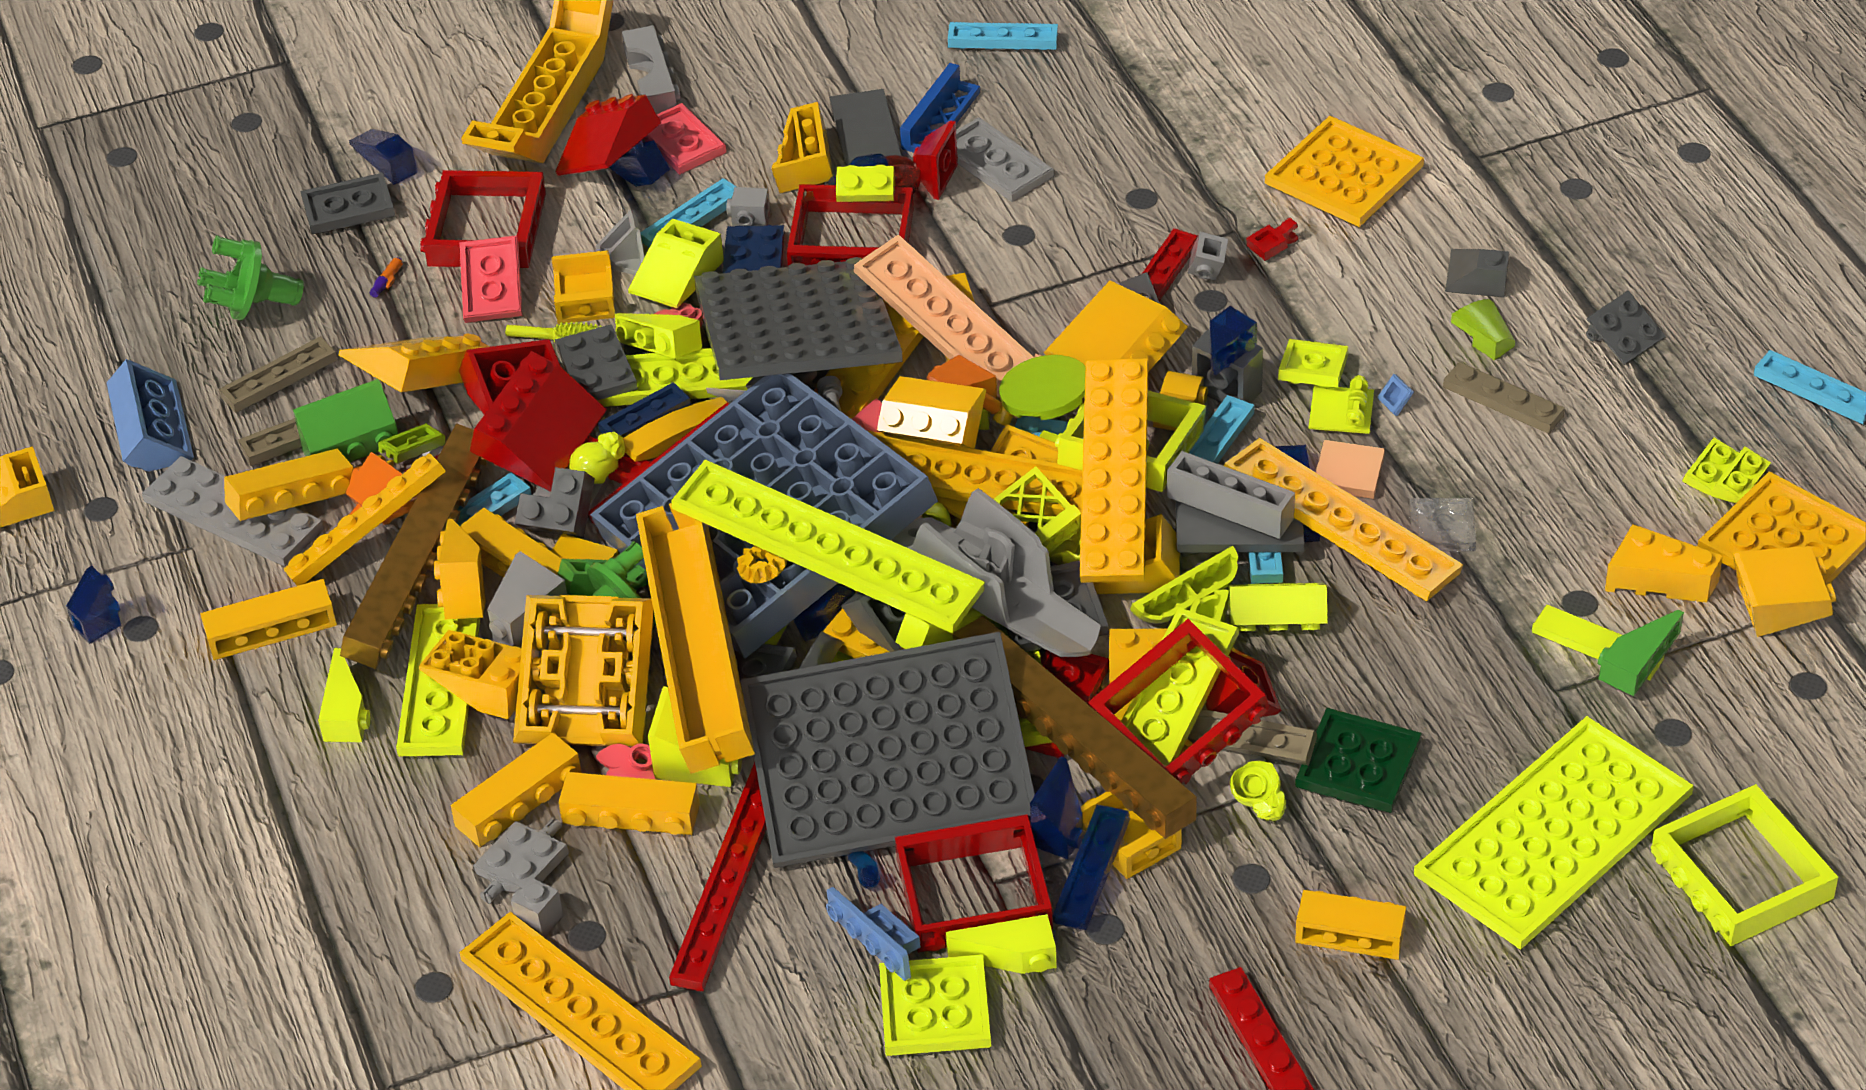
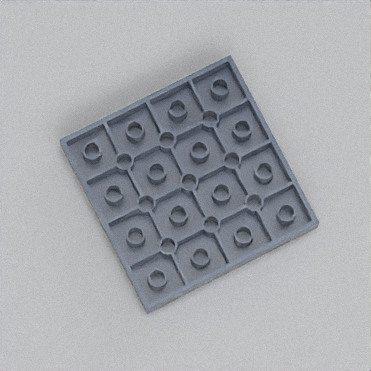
[590,373,938,658]

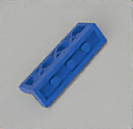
[900,63,980,153]

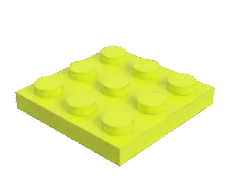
[879,955,991,1056]

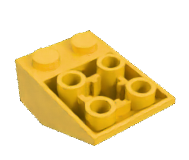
[0,446,55,528]
[434,519,486,619]
[419,630,521,719]

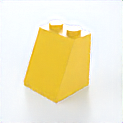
[1733,546,1836,637]

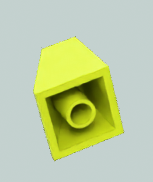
[648,686,742,787]

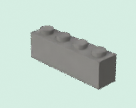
[1167,451,1295,539]

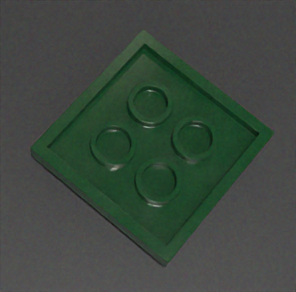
[1295,708,1422,813]

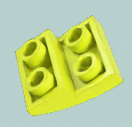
[1682,437,1771,503]

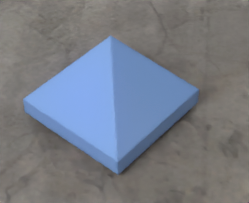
[1377,374,1414,416]

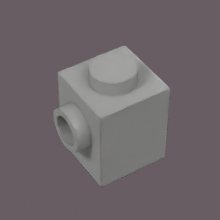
[726,187,770,226]
[1188,231,1228,280]
[511,877,563,938]

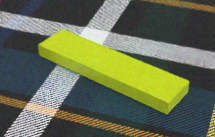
[1532,605,1665,680]

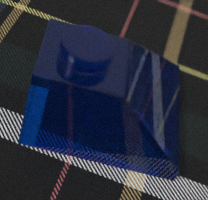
[1030,756,1086,860]

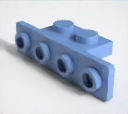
[826,887,921,981]

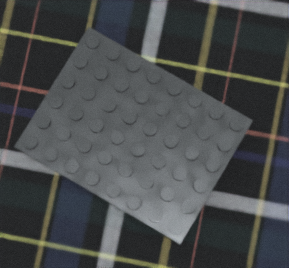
[694,257,903,380]
[740,632,1039,868]

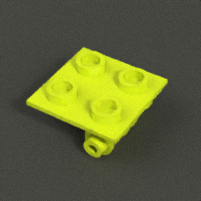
[1308,375,1374,434]

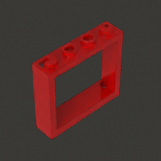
[420,170,546,268]
[787,184,914,266]
[1088,619,1270,785]
[895,814,1053,953]

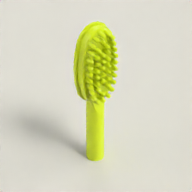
[505,321,602,343]

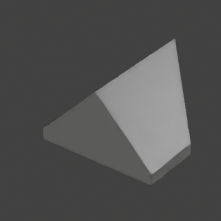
[595,209,644,275]

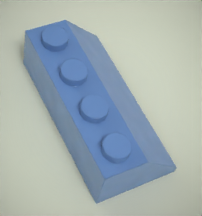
[106,359,194,472]

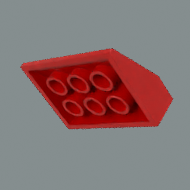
[470,351,607,492]

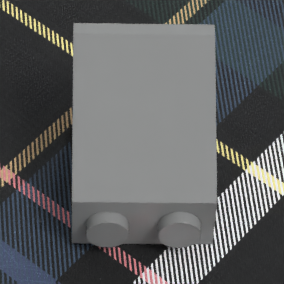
[487,551,567,648]

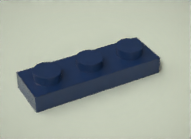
[598,382,691,438]

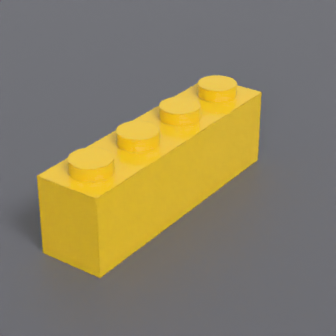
[224,448,353,521]
[460,508,566,578]
[200,579,337,660]
[450,733,582,848]
[558,772,700,835]

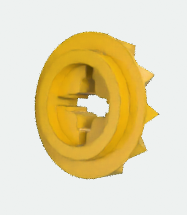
[737,545,787,584]

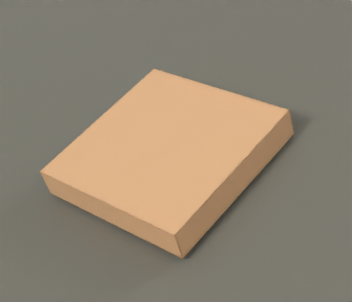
[1316,440,1385,499]

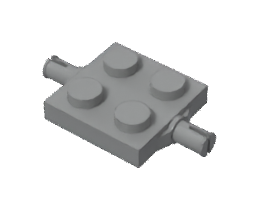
[473,817,569,904]

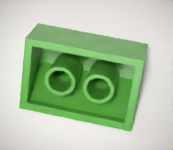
[293,379,398,462]

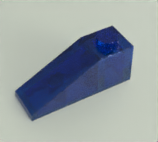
[349,129,417,185]

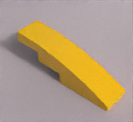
[623,397,727,462]

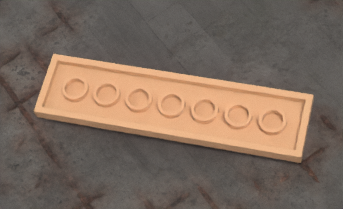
[854,235,1035,419]

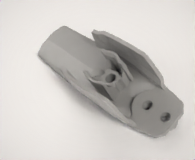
[891,489,1101,657]

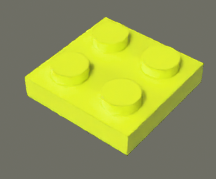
[1278,339,1348,388]

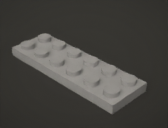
[142,456,324,567]

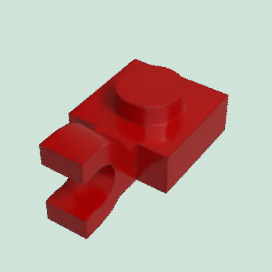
[1246,218,1298,261]

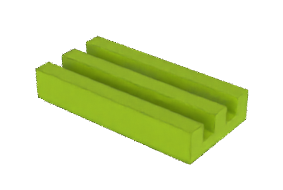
[378,423,445,464]

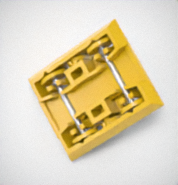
[513,595,654,747]

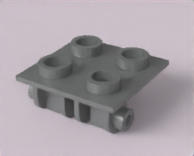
[1586,290,1666,365]

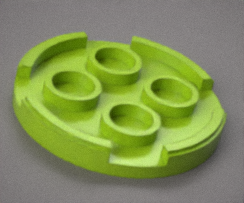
[999,355,1085,420]

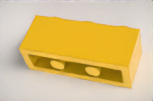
[1295,889,1406,960]

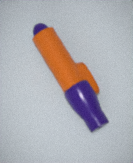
[369,257,403,298]

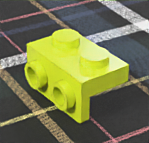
[836,165,895,202]

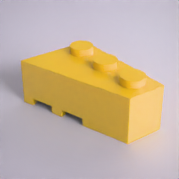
[771,102,834,193]
[1605,524,1723,603]

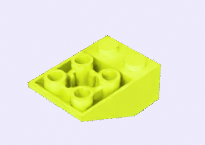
[628,218,724,308]

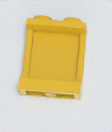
[552,250,615,324]
[1079,792,1182,879]

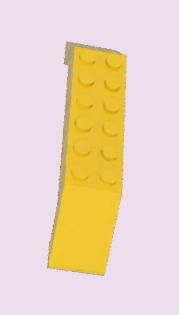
[461,0,613,164]

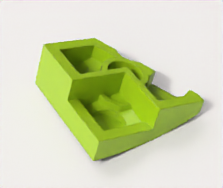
[1451,299,1515,361]

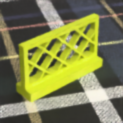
[955,466,1081,553]

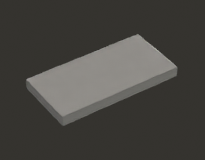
[956,117,1054,202]

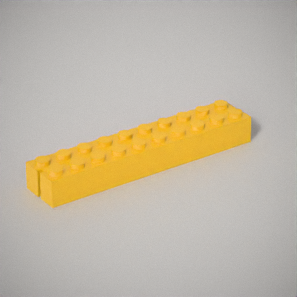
[636,503,755,774]

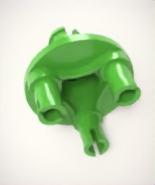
[197,235,304,321]
[587,541,656,631]

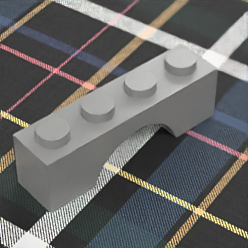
[622,25,681,114]

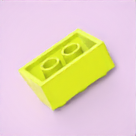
[1228,583,1328,631]

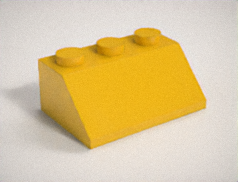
[877,376,986,449]

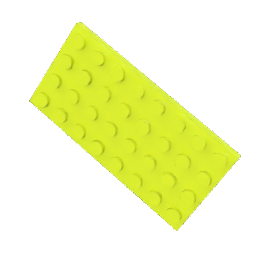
[1414,716,1694,950]

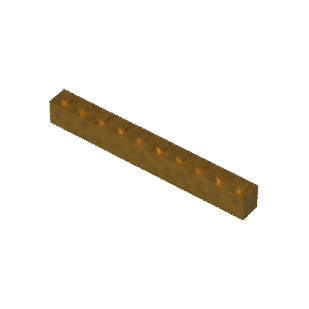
[340,423,489,669]
[953,616,1197,839]

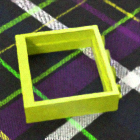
[1055,390,1206,492]
[1651,784,1838,946]

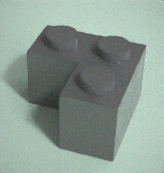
[515,467,595,538]

